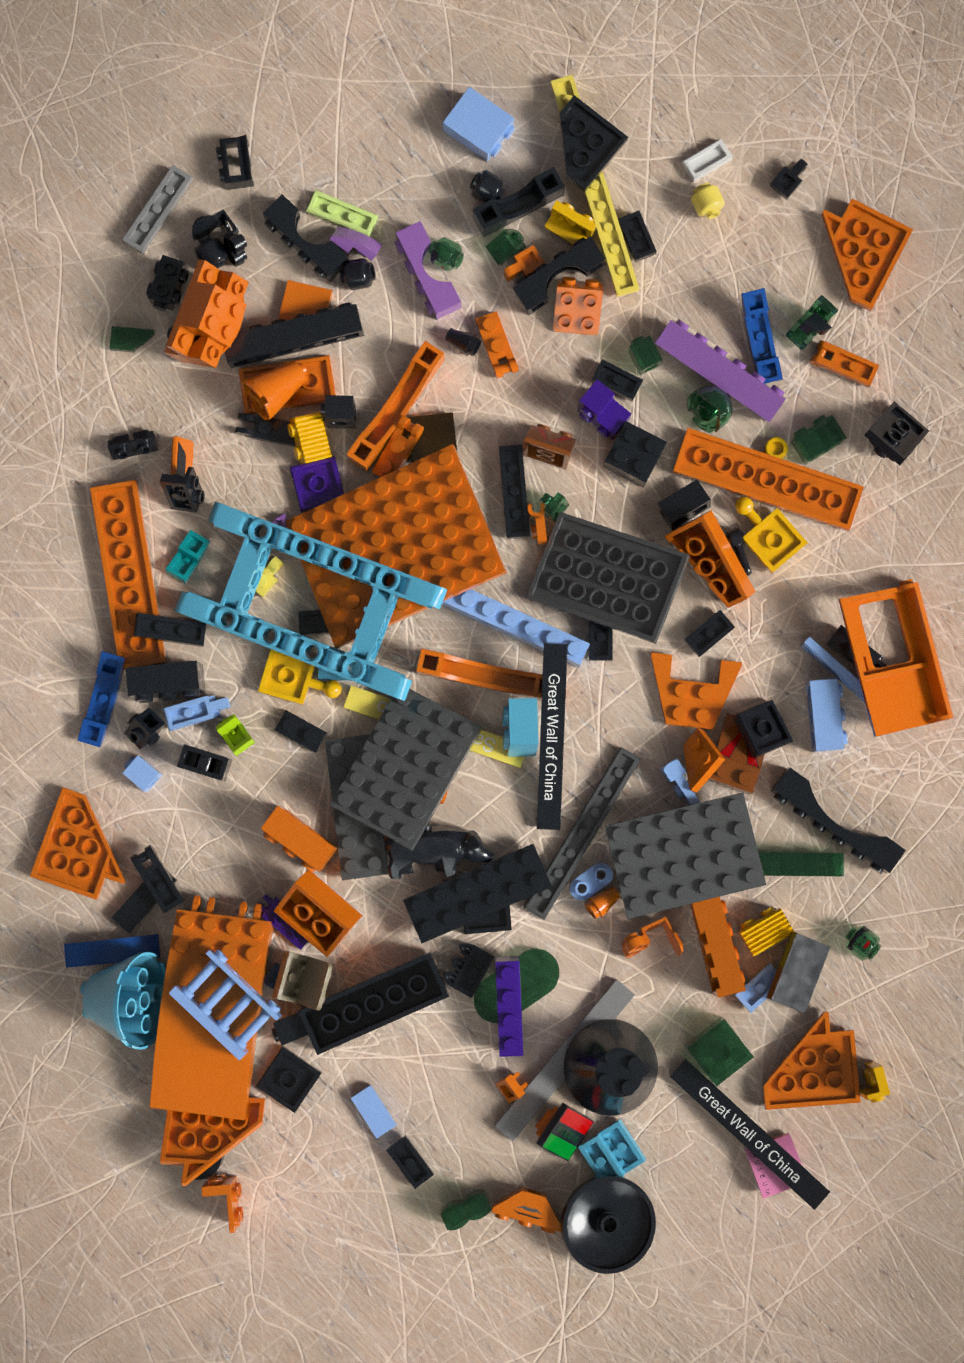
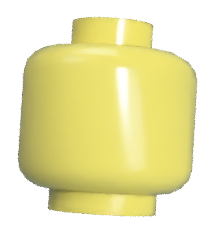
[691,182,725,219]

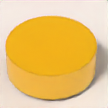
[764,437,788,459]

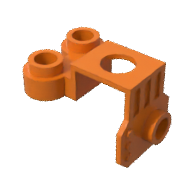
[621,917,683,958]

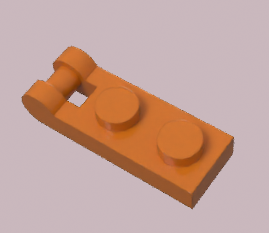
[475,311,519,379]
[810,340,879,388]
[371,416,424,477]

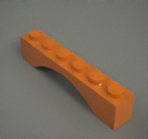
[346,340,445,472]
[416,648,542,700]

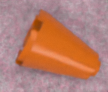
[241,361,308,420]

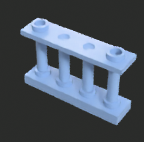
[169,949,282,1060]

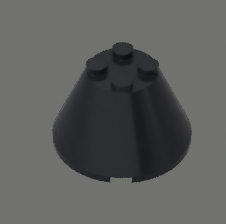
[563,1019,658,1116]

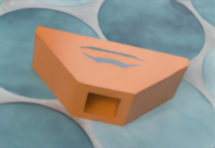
[491,1187,561,1234]

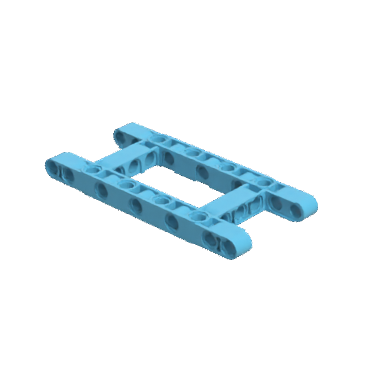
[174,501,447,701]

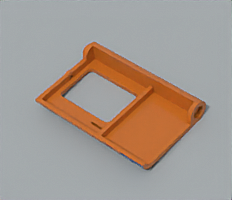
[838,579,954,737]

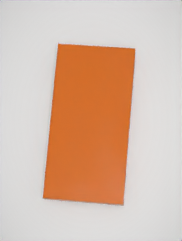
[238,355,336,415]

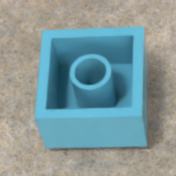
[502,698,539,757]

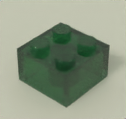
[684,1017,754,1087]

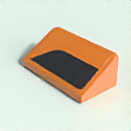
[170,436,194,476]

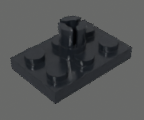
[864,401,929,466]

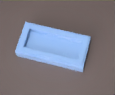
[351,1085,397,1139]

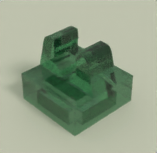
[540,492,569,523]

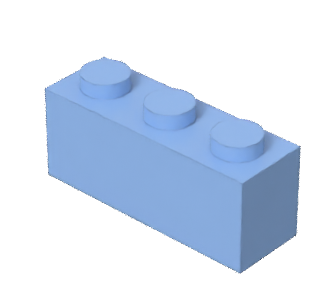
[806,679,847,752]

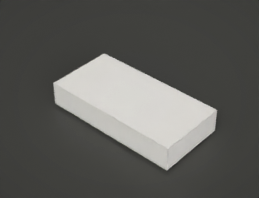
[681,139,733,183]

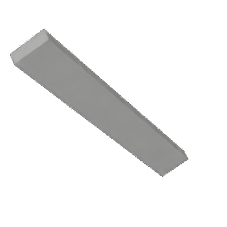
[495,979,635,1141]

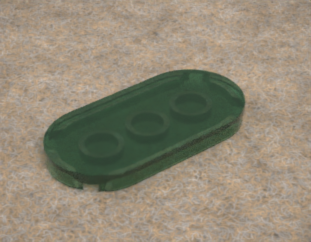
[474,948,559,1023]

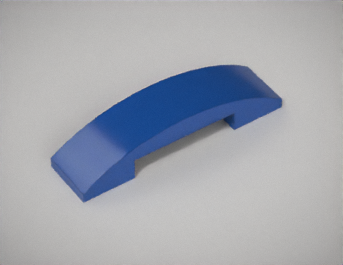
[741,288,783,384]
[77,651,125,747]
[64,934,161,968]

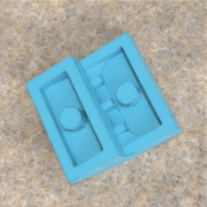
[578,1119,646,1177]

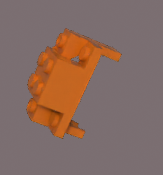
[164,259,249,368]

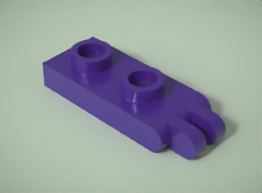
[258,894,308,950]

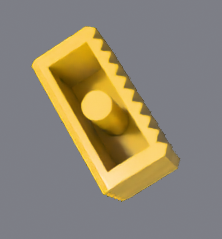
[288,411,332,464]
[737,906,794,956]

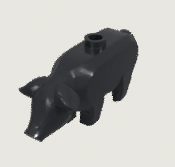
[383,823,495,879]

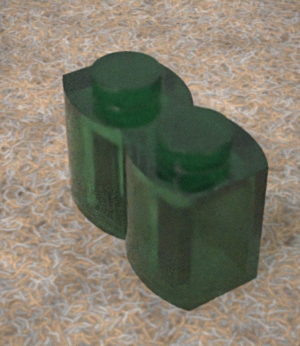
[791,415,847,465]
[440,1189,491,1230]

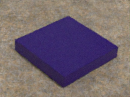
[290,456,344,513]

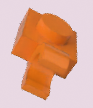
[503,245,545,282]
[528,503,547,545]

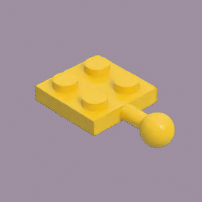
[735,497,808,574]
[258,649,342,705]

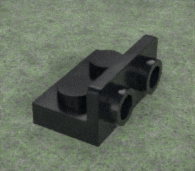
[160,466,205,513]

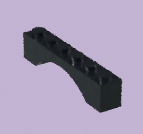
[770,767,906,874]

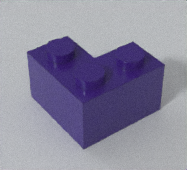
[577,380,632,440]

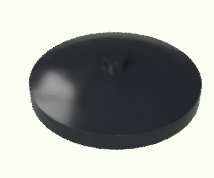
[561,1175,656,1274]

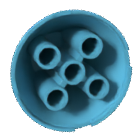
[80,952,166,1050]

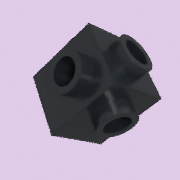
[124,707,166,750]

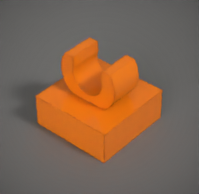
[495,1072,528,1103]

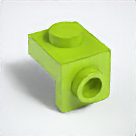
[215,714,255,756]

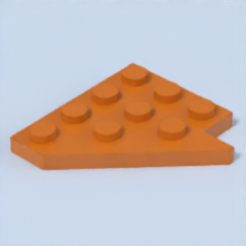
[821,198,914,312]
[30,787,126,900]
[762,1011,861,1110]
[160,1097,265,1186]

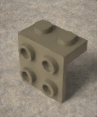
[272,950,332,1011]

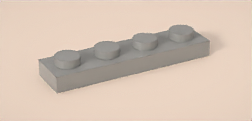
[122,165,193,255]

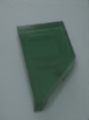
[109,326,155,353]

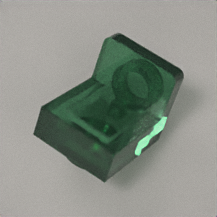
[485,229,526,265]

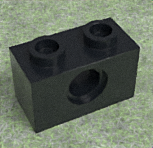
[320,395,356,429]
[177,744,233,782]

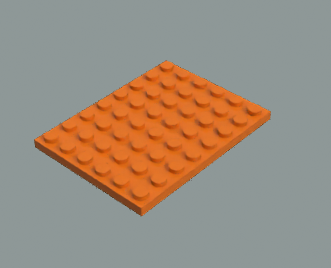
[286,444,507,649]

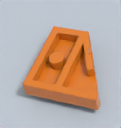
[683,728,725,793]

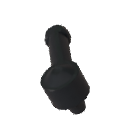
[726,528,752,576]

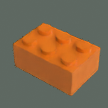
[260,806,338,872]
[274,870,363,957]

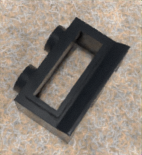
[216,135,254,190]

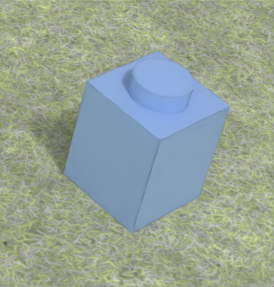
[123,755,163,792]

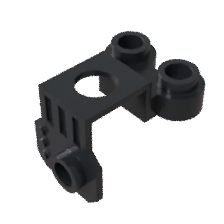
[192,209,247,267]

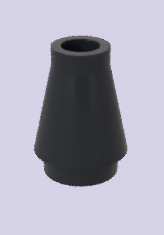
[445,328,481,356]

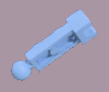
[660,758,700,805]

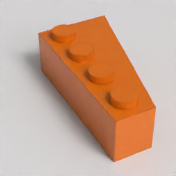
[664,510,756,608]
[690,897,746,998]

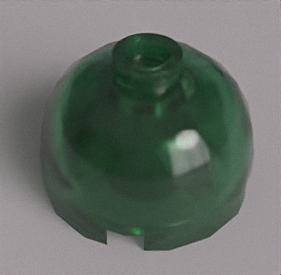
[687,385,733,433]

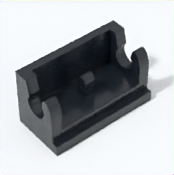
[658,479,711,531]

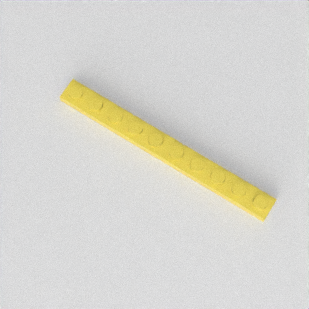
[550,74,639,297]

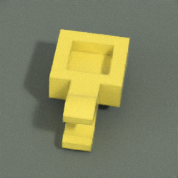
[256,556,284,597]

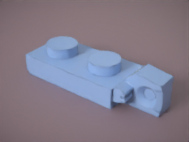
[163,695,231,731]

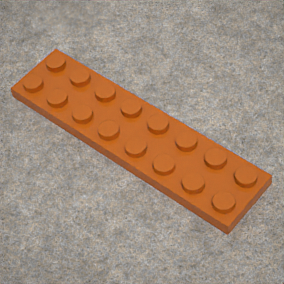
[672,428,864,531]
[90,480,167,670]

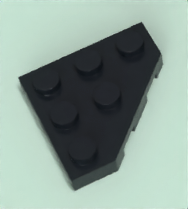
[560,95,628,192]

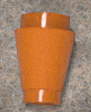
[584,887,621,919]

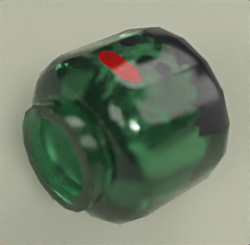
[429,237,464,272]
[845,926,882,961]

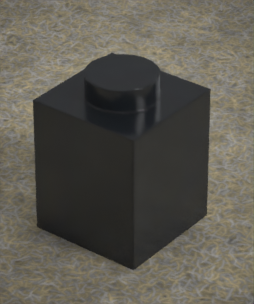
[271,1012,308,1046]

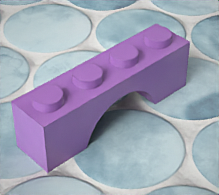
[394,221,461,320]

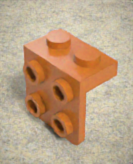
[553,277,603,335]
[202,1173,244,1233]

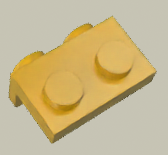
[545,200,596,245]

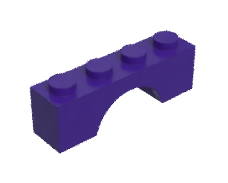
[495,956,523,1057]

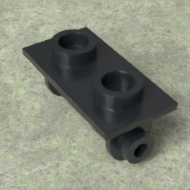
[107,429,158,460]

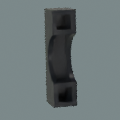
[473,167,565,238]
[263,194,349,282]
[513,236,606,315]

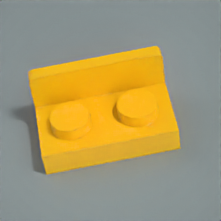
[860,1061,890,1103]

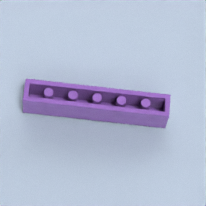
[655,319,786,422]

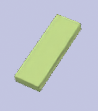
[306,190,378,237]

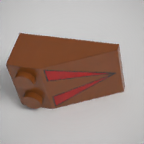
[523,424,576,470]
[708,713,765,794]

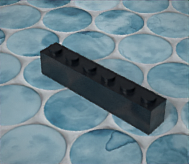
[225,302,365,368]

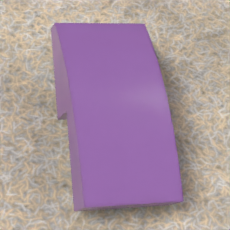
[330,227,382,261]

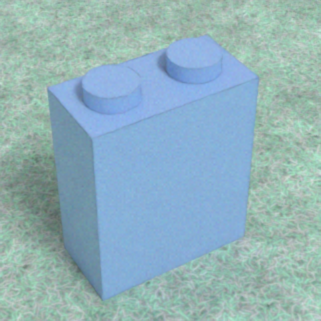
[443,87,515,162]

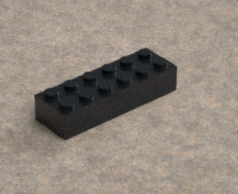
[298,951,449,1055]

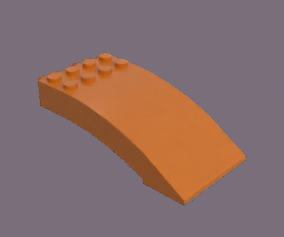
[150,895,273,1121]

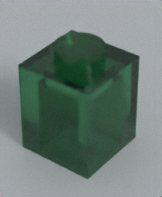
[628,336,663,376]

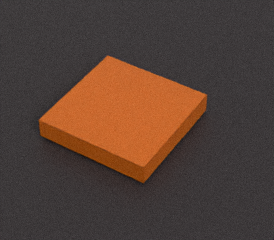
[278,280,333,321]

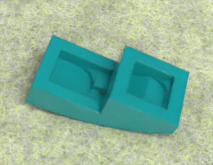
[165,530,210,584]

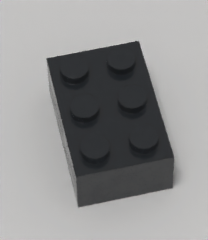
[126,660,206,703]

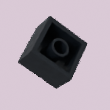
[603,421,667,488]

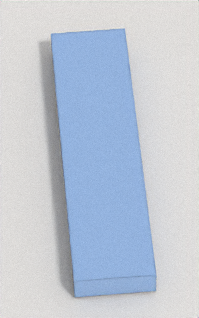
[801,637,865,703]

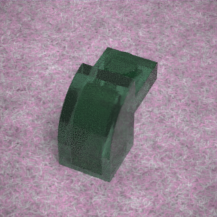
[785,295,839,350]

